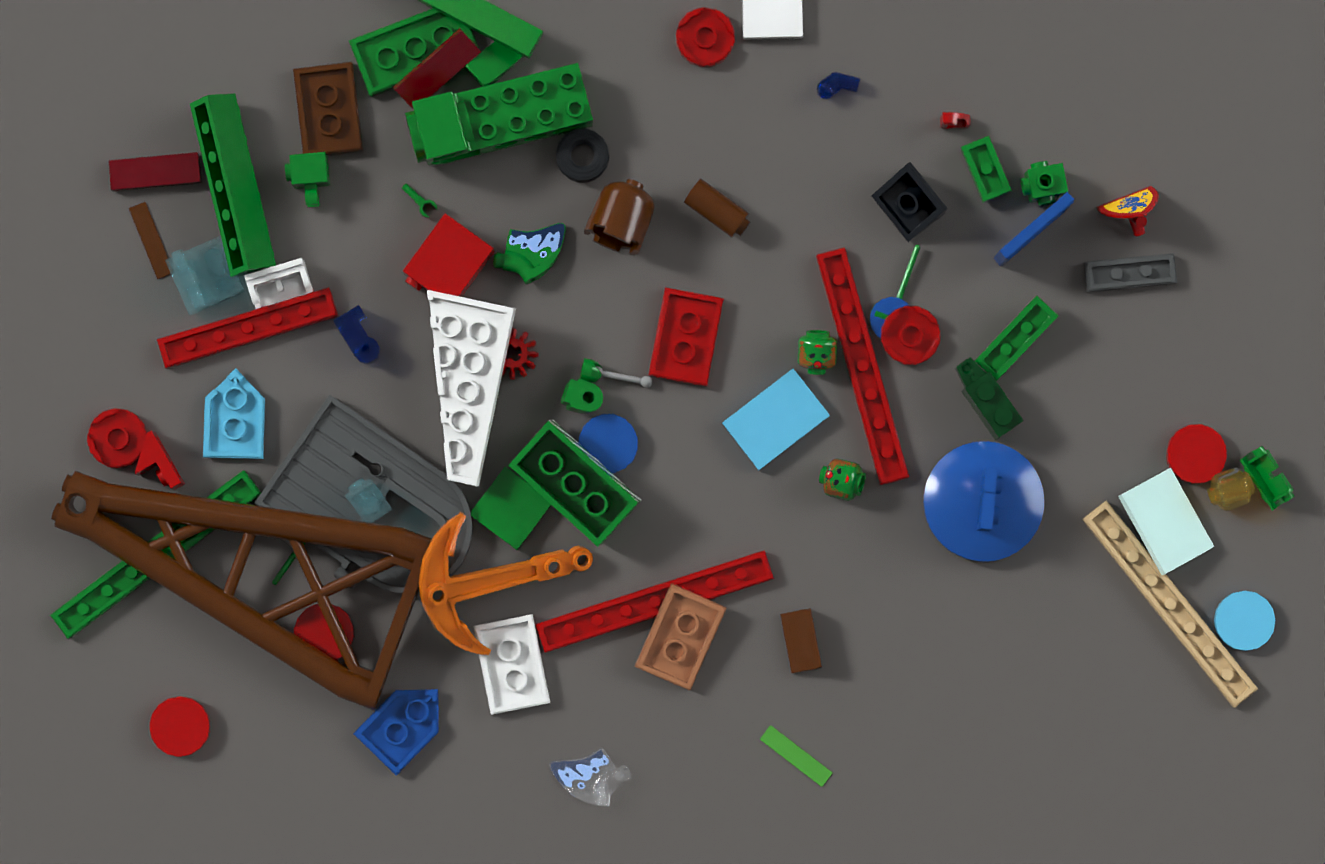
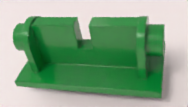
[1240,446,1295,511]

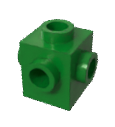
[1021,161,1068,206]

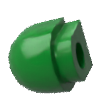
[560,379,603,414]

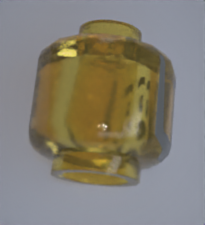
[1207,468,1255,512]

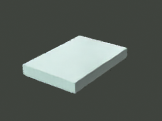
[1118,468,1214,575]

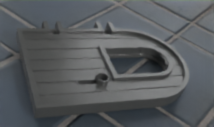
[255,395,473,593]

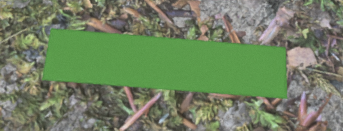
[760,725,833,787]

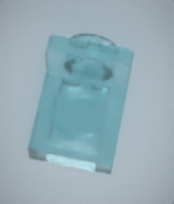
[345,478,393,523]

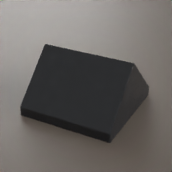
[872,162,948,242]

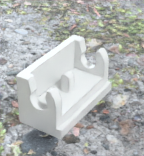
[244,258,314,309]

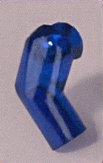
[817,72,860,99]

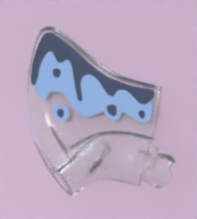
[549,748,632,807]

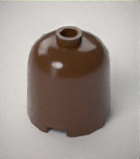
[584,179,654,255]

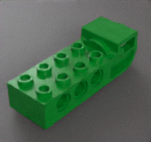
[405,63,593,165]

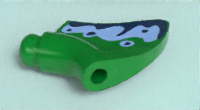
[493,223,566,284]

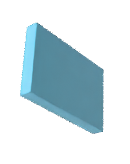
[722,368,830,471]

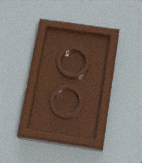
[293,62,363,156]

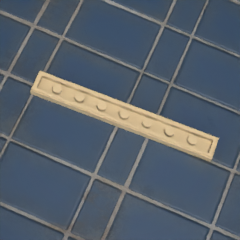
[1082,500,1258,708]

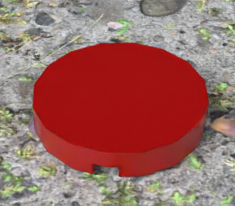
[676,7,735,67]
[881,306,941,365]
[87,408,147,469]
[1166,424,1227,484]
[294,604,355,660]
[149,696,210,757]

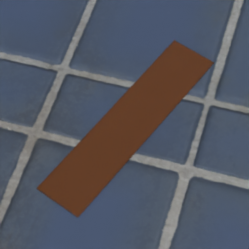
[129,202,174,279]

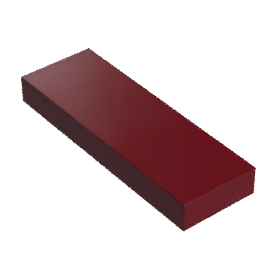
[393,28,481,109]
[108,152,202,191]

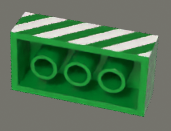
[508,420,642,547]

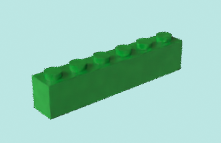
[190,93,276,277]

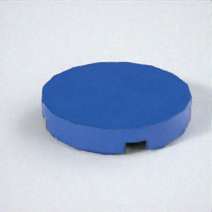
[579,414,638,473]

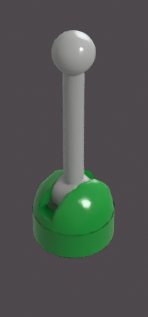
[580,358,652,388]

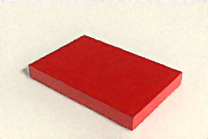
[648,287,724,387]

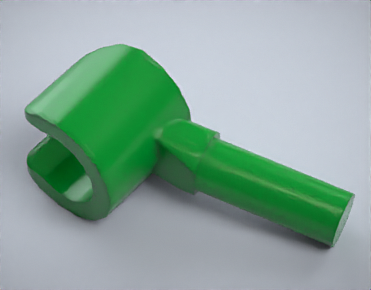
[402,183,438,218]

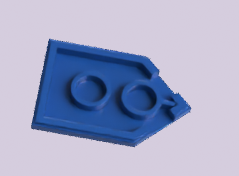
[353,689,439,776]

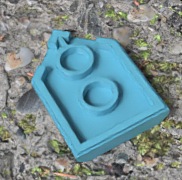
[203,368,265,459]

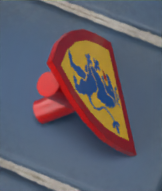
[1096,186,1159,236]

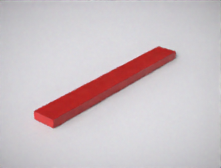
[816,247,909,486]
[536,550,774,653]

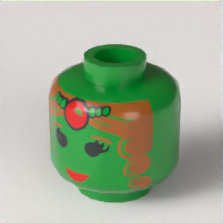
[797,330,837,375]
[819,458,866,501]

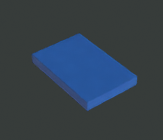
[993,192,1074,266]

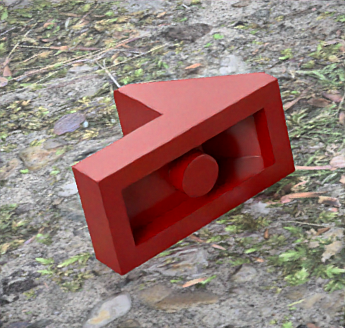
[135,430,185,490]

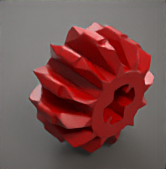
[502,328,539,380]

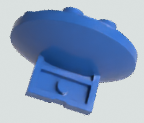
[923,441,1044,562]

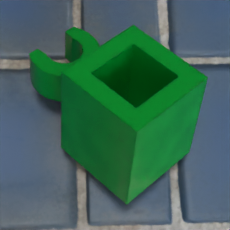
[285,152,330,208]

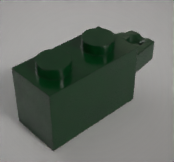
[955,357,1024,441]

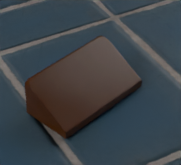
[780,608,822,673]

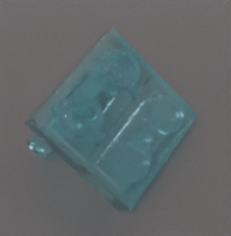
[165,236,245,316]

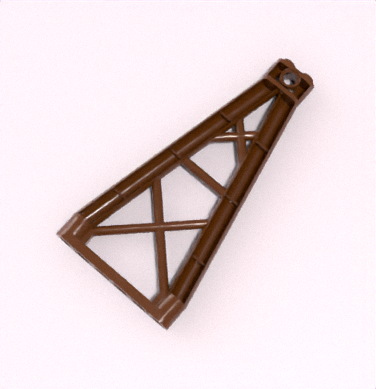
[51,471,432,710]

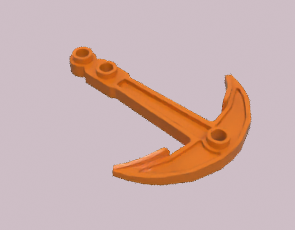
[419,512,593,655]

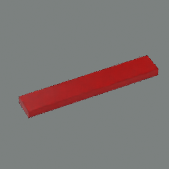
[157,287,339,369]

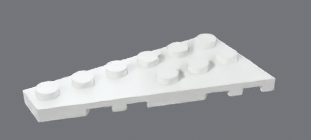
[427,290,516,486]

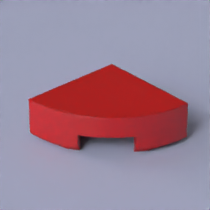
[940,112,970,129]

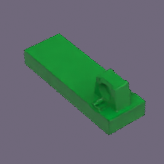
[975,295,1059,381]

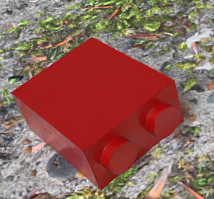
[403,213,495,297]

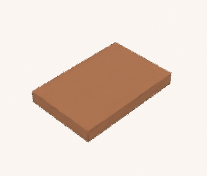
[635,583,727,691]

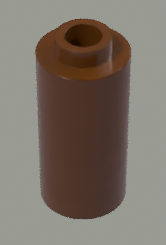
[683,179,750,237]

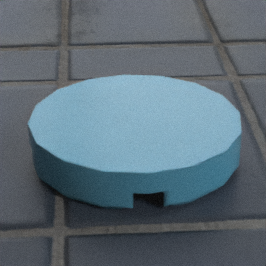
[1214,591,1276,651]

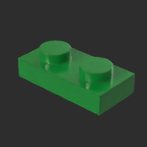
[960,136,1012,203]

